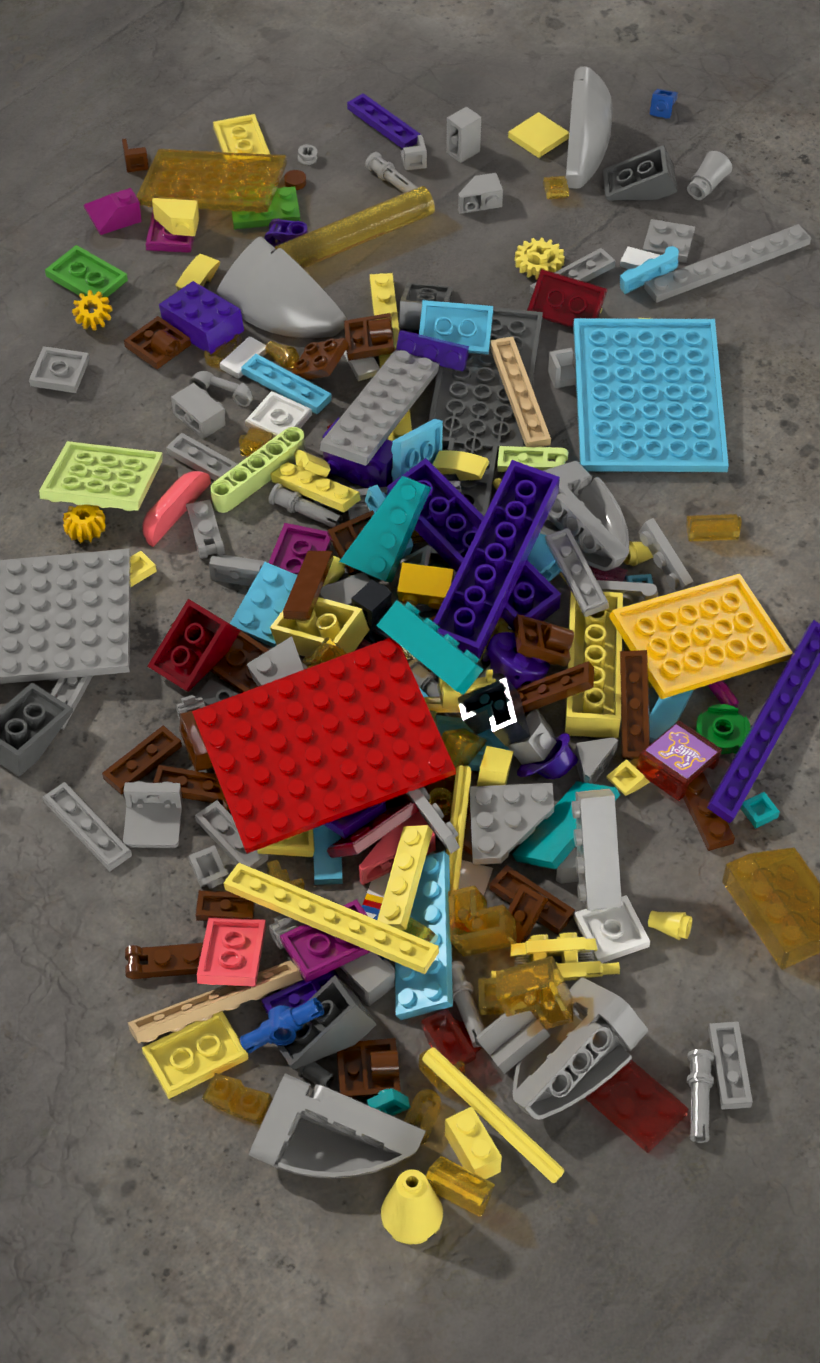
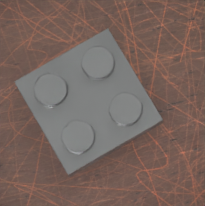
[643,219,695,263]
[29,346,90,393]

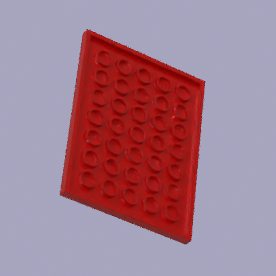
[192,637,456,854]

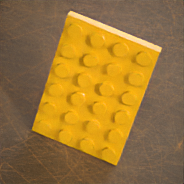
[609,574,793,699]

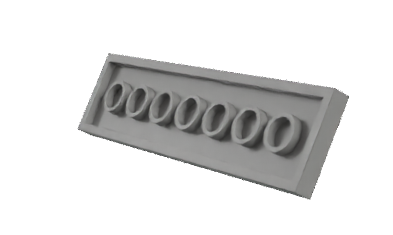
[320,349,439,466]

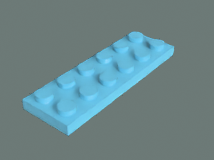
[395,851,453,1020]

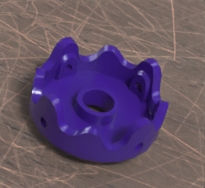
[481,632,551,689]

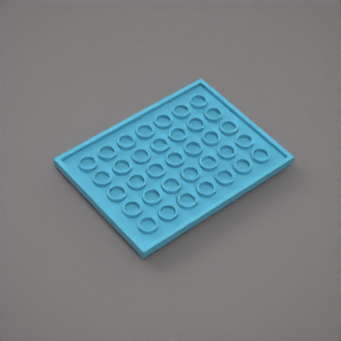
[573,318,729,472]

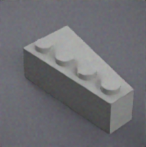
[247,636,304,687]
[572,789,622,910]

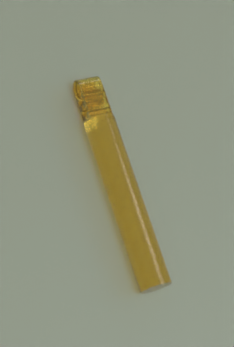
[274,186,435,269]

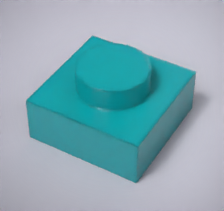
[740,792,780,829]
[367,1088,410,1116]

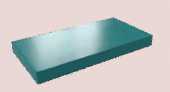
[512,781,620,869]

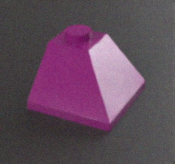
[84,188,142,235]

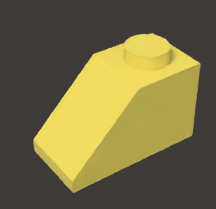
[152,198,199,236]

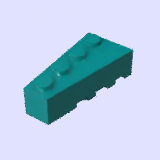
[339,476,431,582]
[376,600,484,695]

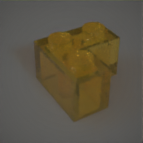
[448,885,517,957]
[496,956,574,1029]

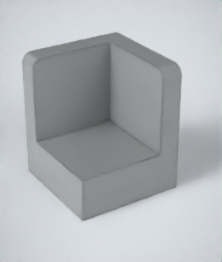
[401,135,427,171]
[548,348,576,389]

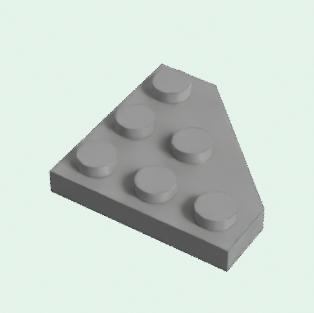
[470,783,554,865]

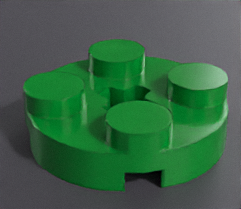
[695,704,750,754]

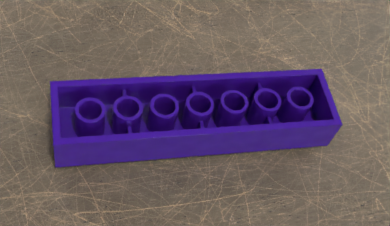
[387,458,561,631]
[433,460,560,662]

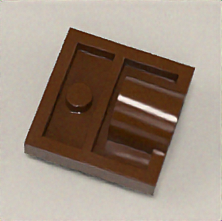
[344,313,395,361]
[124,316,191,370]
[291,337,349,380]
[327,510,374,576]
[513,614,574,667]
[337,1038,401,1101]

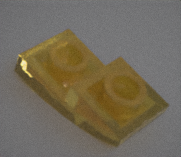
[202,1073,273,1125]

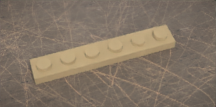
[490,337,551,447]
[128,960,302,1043]

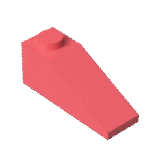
[359,811,436,886]

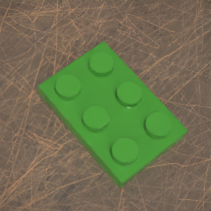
[229,187,300,229]
[45,245,128,297]

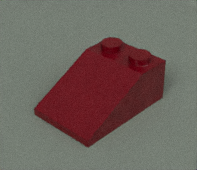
[147,599,241,692]

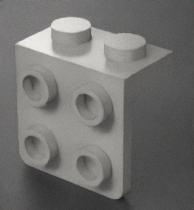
[123,781,183,848]

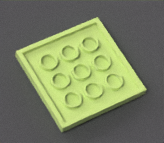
[39,441,163,511]

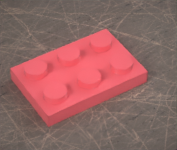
[197,917,266,987]

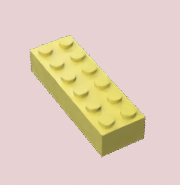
[565,592,623,738]

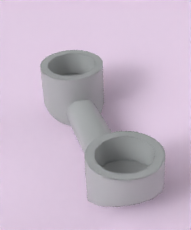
[190,371,253,407]

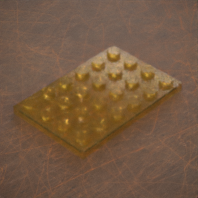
[136,149,287,213]

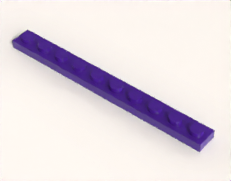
[707,620,820,823]

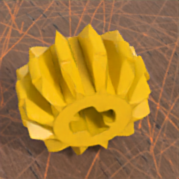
[72,290,112,331]
[63,504,106,544]

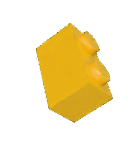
[397,563,454,609]

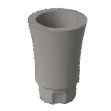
[687,151,732,200]

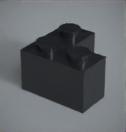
[351,579,402,648]
[458,678,530,746]

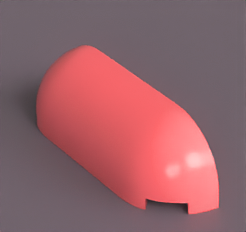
[142,471,211,547]

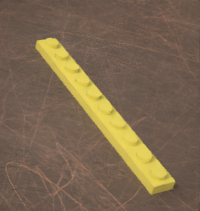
[370,273,412,441]

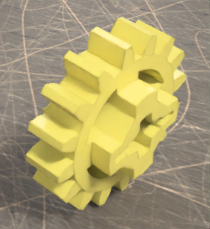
[515,238,565,279]

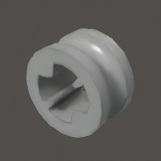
[297,144,317,165]

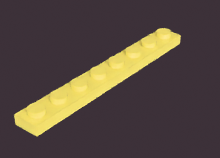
[224,863,439,975]

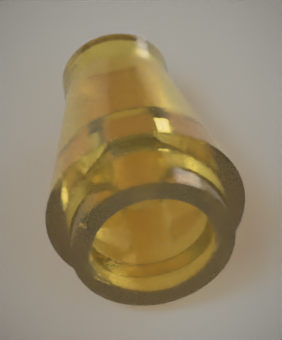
[265,341,299,369]

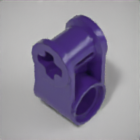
[264,219,309,252]

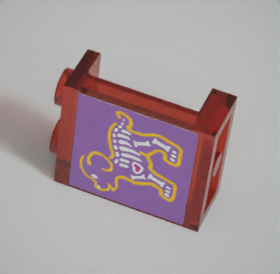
[636,721,722,801]

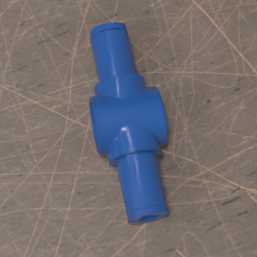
[240,997,324,1053]

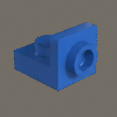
[649,89,678,119]

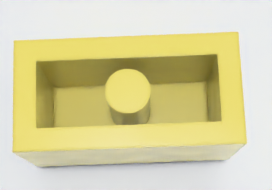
[445,1107,502,1185]

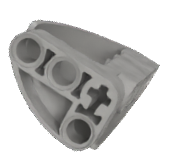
[565,66,613,189]
[216,237,347,338]
[540,461,629,571]

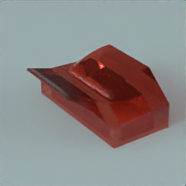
[421,1008,482,1069]

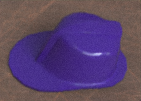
[517,733,578,779]

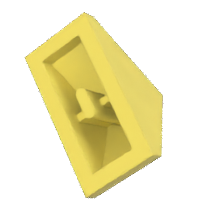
[477,746,513,786]

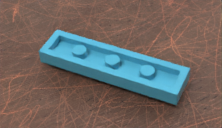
[241,354,332,414]

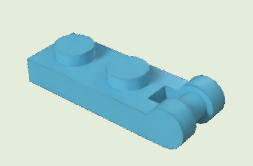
[620,246,679,294]

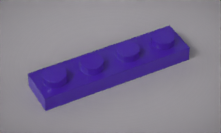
[347,93,421,150]

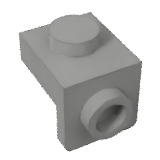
[188,845,229,889]

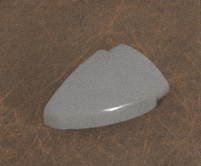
[513,977,648,1120]
[249,1073,425,1179]

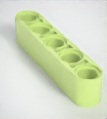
[211,427,305,513]

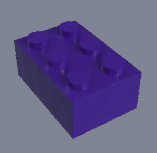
[159,281,244,355]
[322,417,393,488]

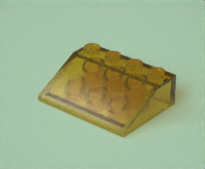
[722,847,820,970]

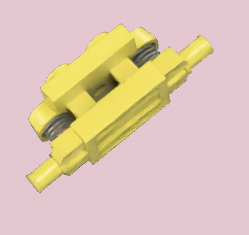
[491,932,620,983]

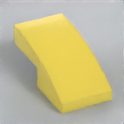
[175,254,220,290]
[294,450,331,478]
[432,450,489,481]
[606,754,665,796]

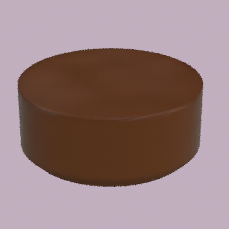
[284,170,306,190]

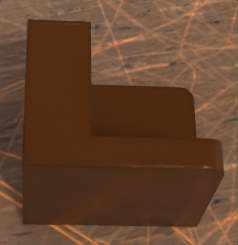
[122,139,149,172]

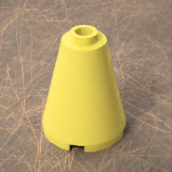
[381,1170,443,1245]

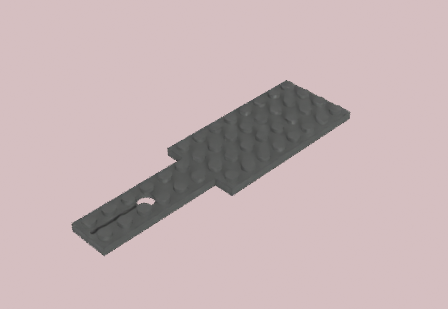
[428,307,543,560]

